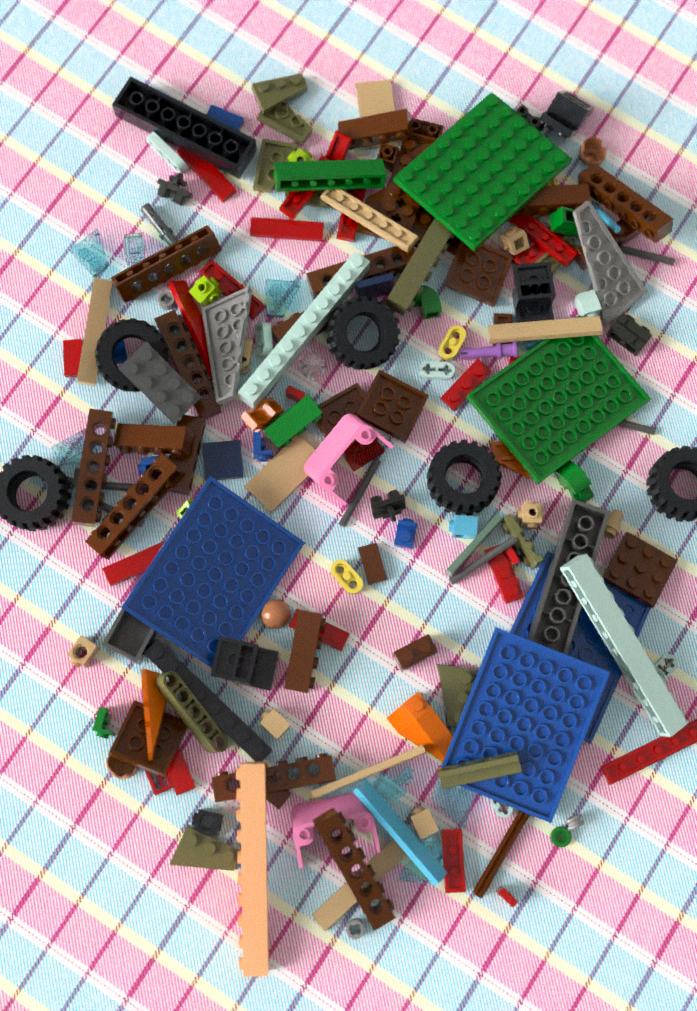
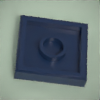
[355,273,394,298]
[202,440,243,481]

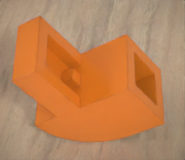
[241,398,284,432]

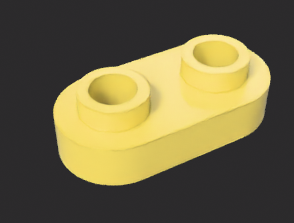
[439,325,466,361]
[331,560,363,594]

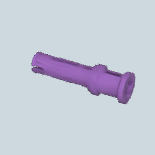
[460,341,517,360]

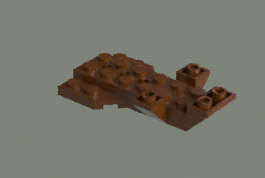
[356,118,444,248]

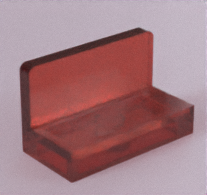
[342,438,385,472]

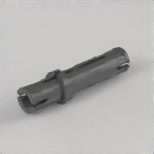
[141,203,178,245]

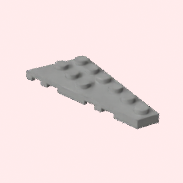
[572,200,648,325]
[201,286,252,405]

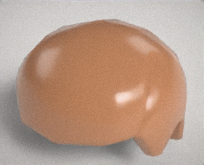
[579,136,606,166]
[260,599,291,629]
[106,755,139,779]

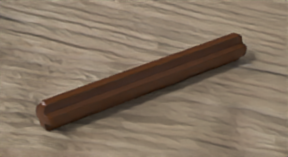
[473,810,530,898]

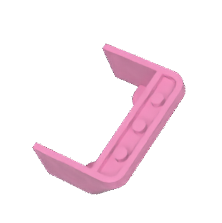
[304,414,394,506]
[290,793,381,869]

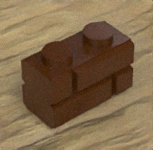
[392,634,438,671]

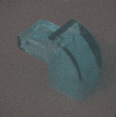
[124,232,146,268]
[371,765,414,800]

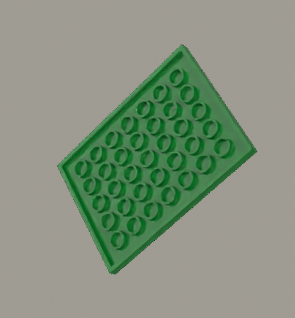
[393,92,572,251]
[466,315,651,485]

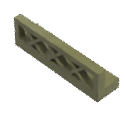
[437,751,522,789]

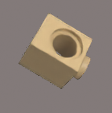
[67,635,100,668]
[260,708,291,741]
[409,806,439,840]

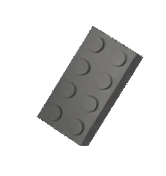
[118,341,201,424]
[102,574,158,665]

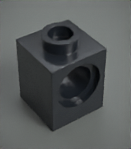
[192,809,224,836]

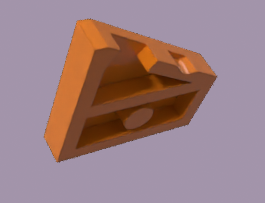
[491,441,531,478]

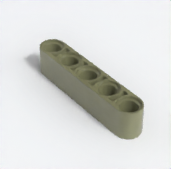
[155,671,228,753]

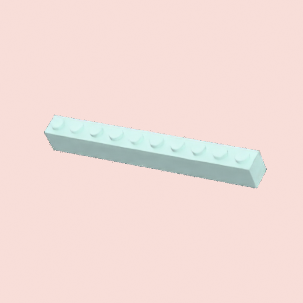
[238,250,370,409]
[560,554,688,737]

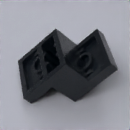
[539,90,594,138]
[512,261,556,323]
[210,636,279,691]

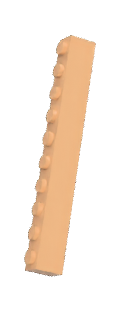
[236,761,269,977]

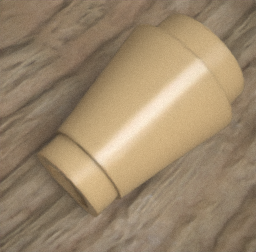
[603,510,624,539]

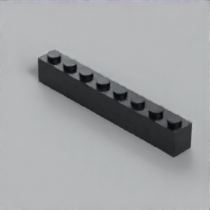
[144,639,273,762]

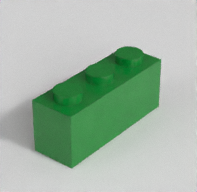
[263,393,323,448]

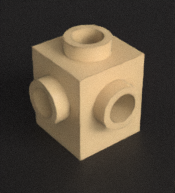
[499,226,530,255]
[516,501,545,529]

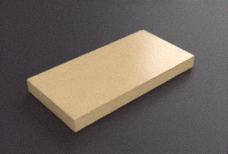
[355,79,400,150]
[244,435,315,513]

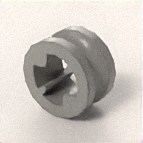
[158,291,175,310]
[564,814,585,830]
[346,919,364,939]

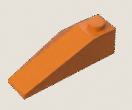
[141,669,170,761]
[386,692,453,762]

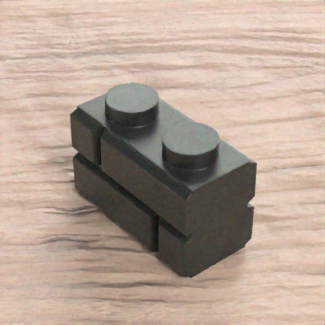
[606,313,652,356]

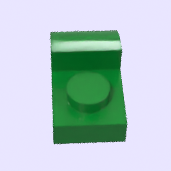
[413,285,442,320]
[555,461,594,503]

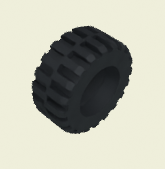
[326,296,401,370]
[95,318,169,392]
[427,440,502,516]
[646,446,697,522]
[0,455,71,531]

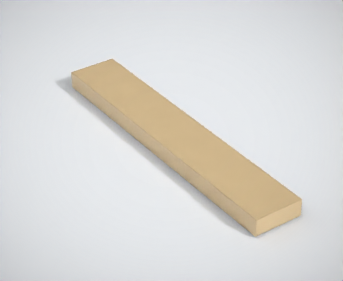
[320,189,419,253]
[76,277,113,386]
[488,316,602,344]
[310,745,426,799]
[311,839,407,931]

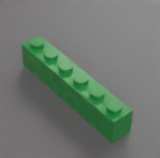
[274,159,387,192]

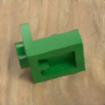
[92,707,115,739]

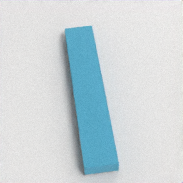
[353,779,447,886]

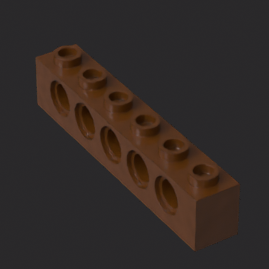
[578,163,673,243]
[110,225,222,303]
[306,246,415,300]
[154,310,223,420]
[71,408,116,528]
[85,453,185,560]
[211,753,336,803]
[312,807,395,931]

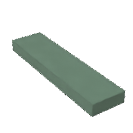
[445,513,502,577]

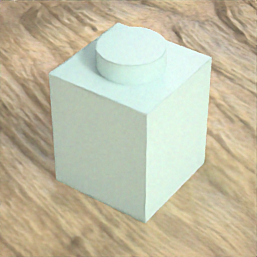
[574,289,602,317]

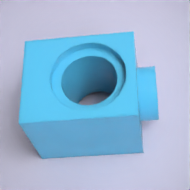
[449,515,478,539]

